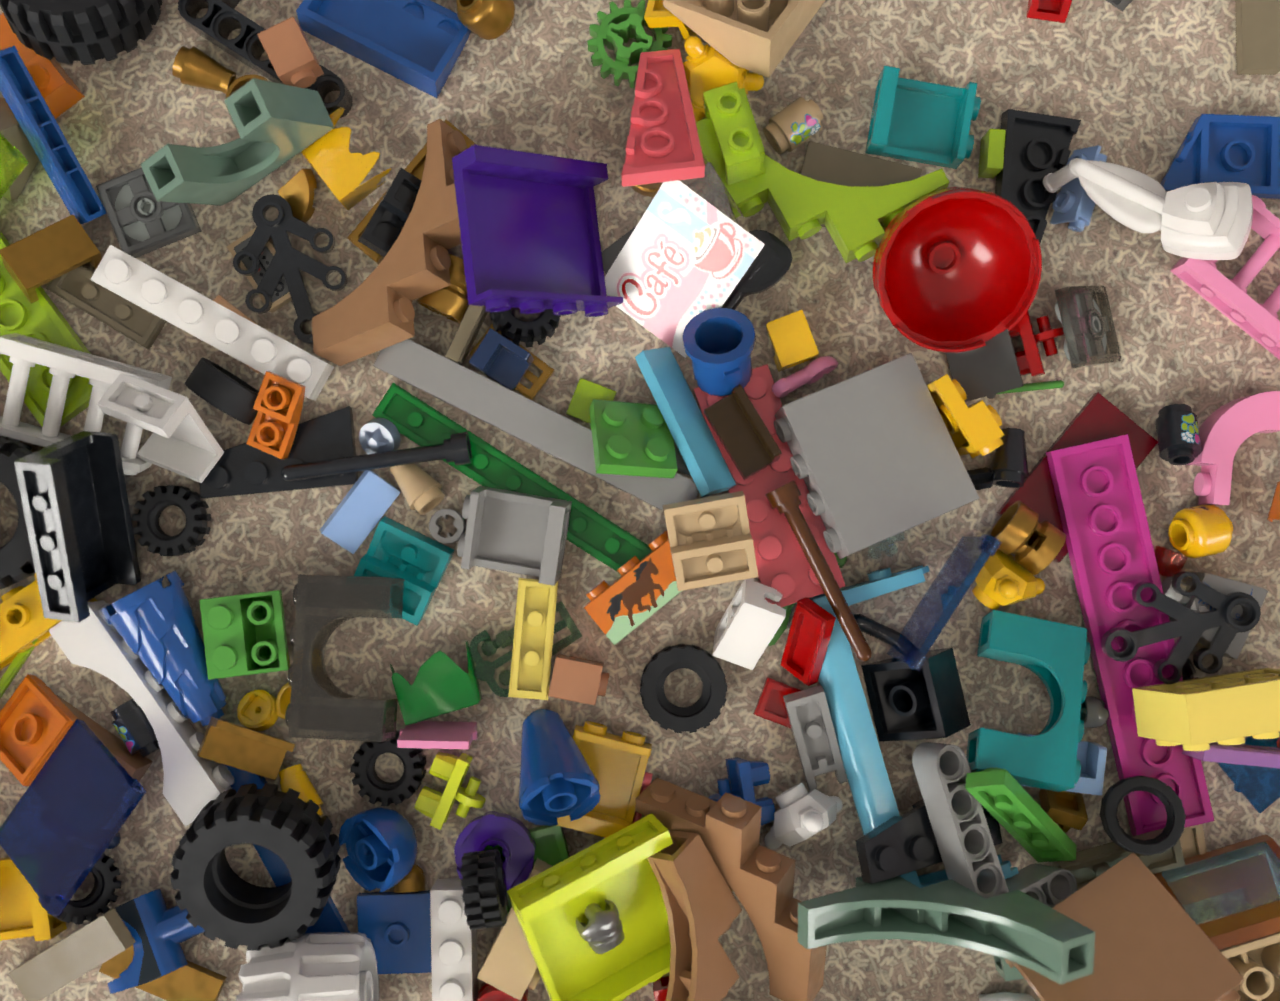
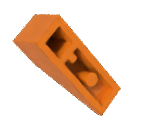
[0,13,85,119]

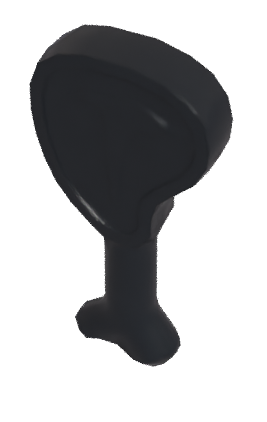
[721,229,792,310]

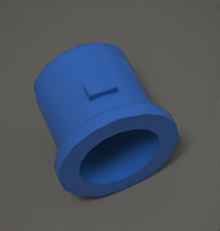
[682,308,756,396]

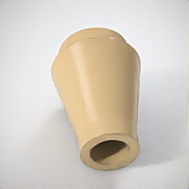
[389,463,445,515]

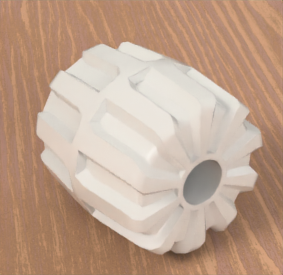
[236,932,379,1001]

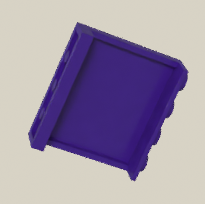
[452,145,623,317]

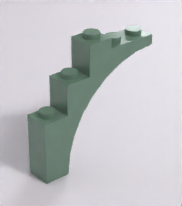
[798,876,1095,984]

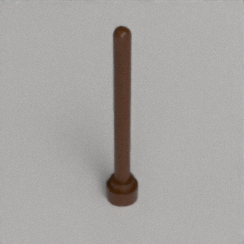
[766,481,872,662]

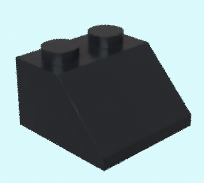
[861,648,971,742]

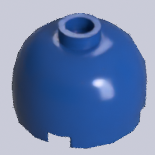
[339,807,418,892]

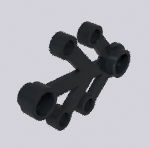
[233,194,348,344]
[1101,571,1261,684]

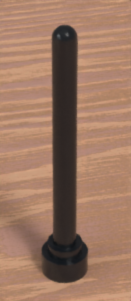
[281,432,472,481]

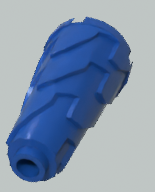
[100,570,227,727]

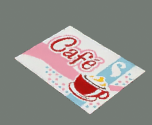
[604,180,765,358]

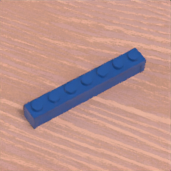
[0,46,107,225]

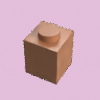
[257,16,324,88]
[548,654,610,706]

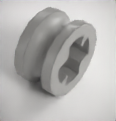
[429,509,466,544]

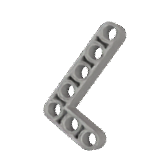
[912,742,1077,908]

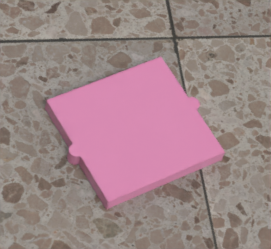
[397,721,477,749]

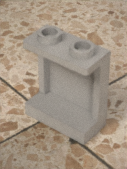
[457,486,572,586]

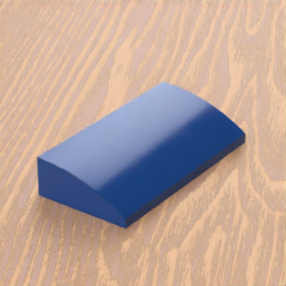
[296,0,471,98]

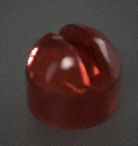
[1154,545,1188,577]

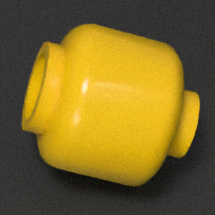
[1168,504,1233,559]

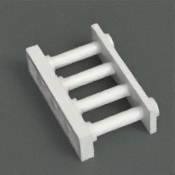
[0,333,172,475]

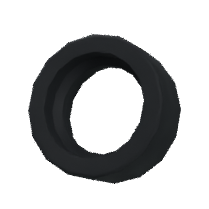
[185,358,259,425]
[1100,776,1186,856]

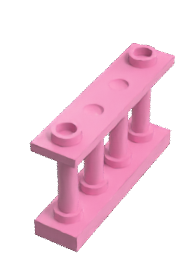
[1170,195,1280,360]

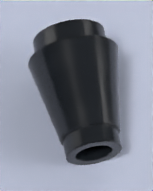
[989,428,1029,488]

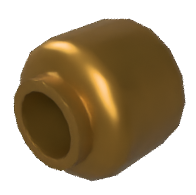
[456,0,515,40]

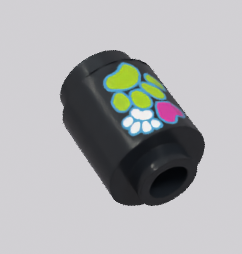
[1155,404,1202,465]
[110,699,160,758]

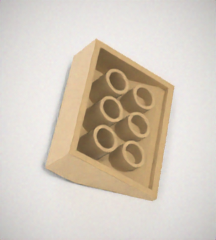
[663,0,826,78]

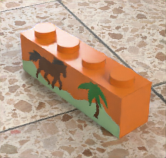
[584,530,681,645]

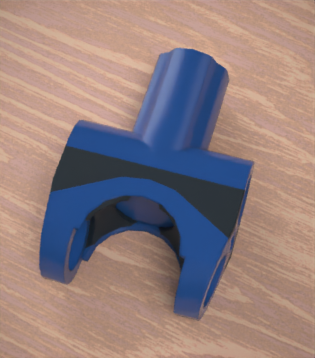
[107,889,205,994]

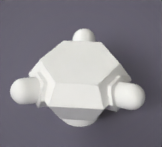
[764,782,843,850]

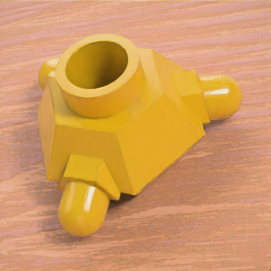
[683,36,764,122]
[969,536,1045,610]

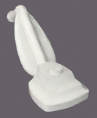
[1043,158,1253,260]

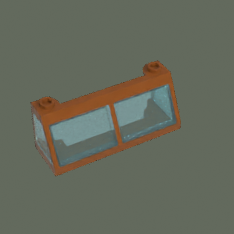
[1154,834,1280,950]

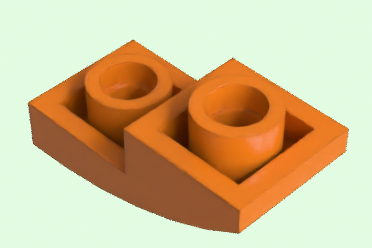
[246,371,306,459]

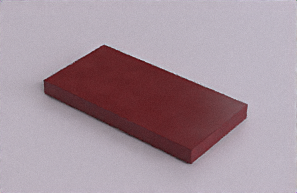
[997,392,1158,562]

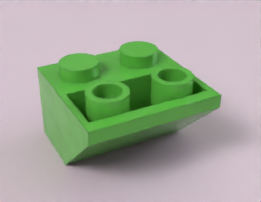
[199,590,290,680]

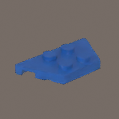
[1160,114,1280,199]

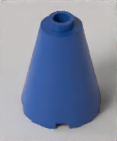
[519,709,600,826]

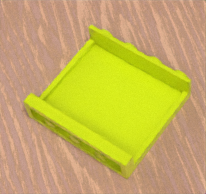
[506,813,673,1001]

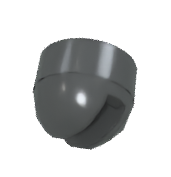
[1080,696,1109,728]

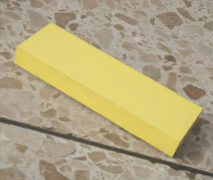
[508,578,558,700]

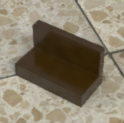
[704,384,782,480]

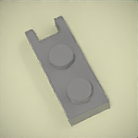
[783,685,847,791]

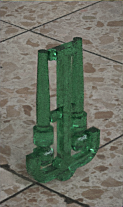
[469,601,582,697]

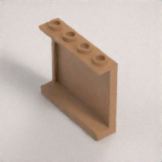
[1004,853,1245,1001]

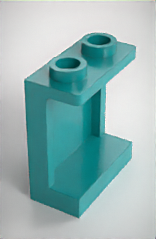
[865,66,981,169]

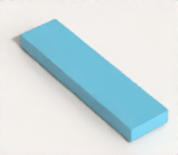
[635,347,736,497]

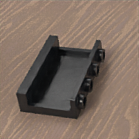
[14,431,141,622]

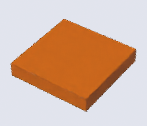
[0,674,81,787]

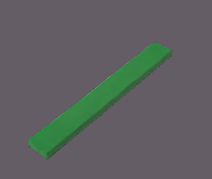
[372,383,652,573]

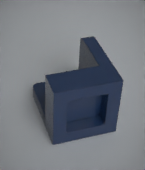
[469,328,534,391]

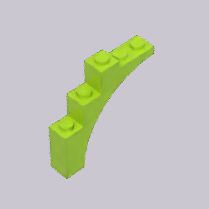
[696,117,949,263]

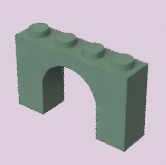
[140,78,335,206]

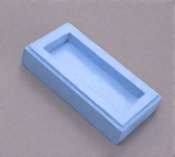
[320,470,401,555]

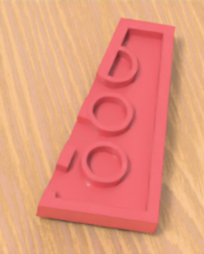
[622,48,705,187]

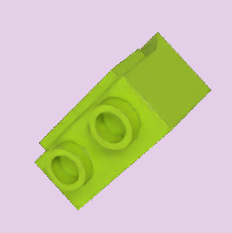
[703,81,766,185]

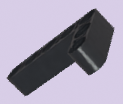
[178,0,353,118]

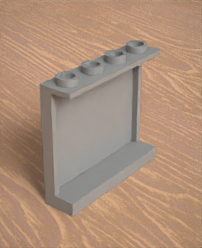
[774,353,980,559]

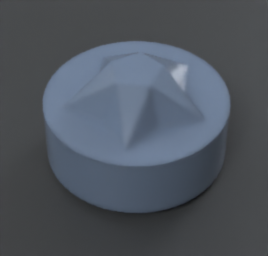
[359,418,401,454]

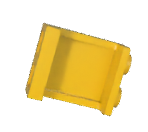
[557,721,652,838]
[0,851,67,942]

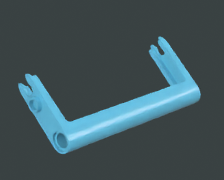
[796,565,1019,888]

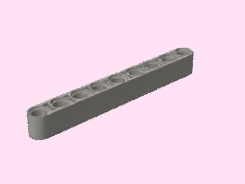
[373,339,699,511]

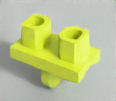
[414,752,486,830]

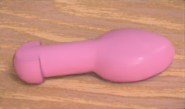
[772,356,838,398]

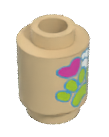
[763,97,823,154]

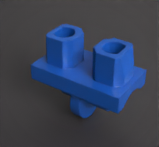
[708,757,775,833]

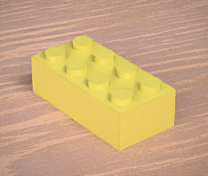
[1132,668,1280,751]

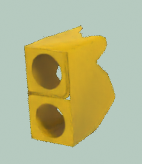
[301,107,392,210]

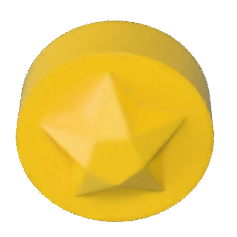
[237,689,279,731]

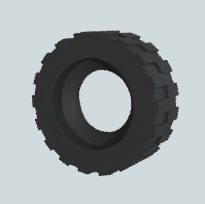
[640,644,728,734]

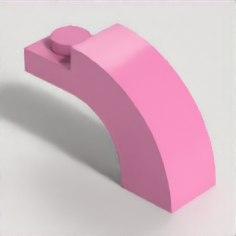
[1186,391,1280,506]

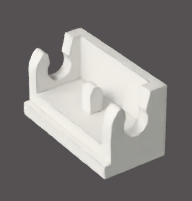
[712,578,786,670]

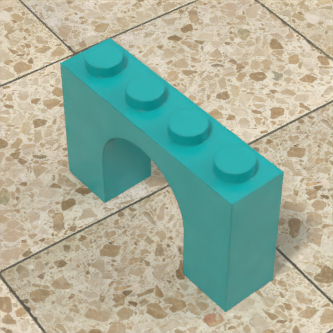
[966,610,1091,792]

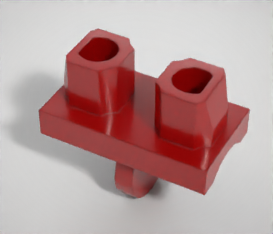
[1010,311,1066,377]

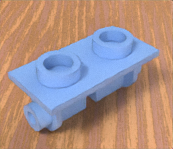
[1050,145,1107,232]

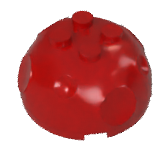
[873,187,1042,352]

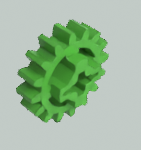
[587,0,672,88]

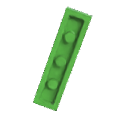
[965,768,1077,862]

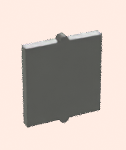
[945,329,1024,402]

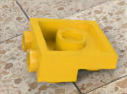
[927,374,1004,458]

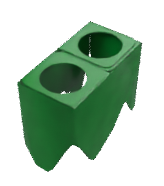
[390,641,482,726]

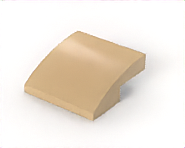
[663,491,759,591]

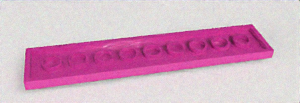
[1046,434,1215,836]

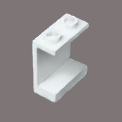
[97,373,224,483]

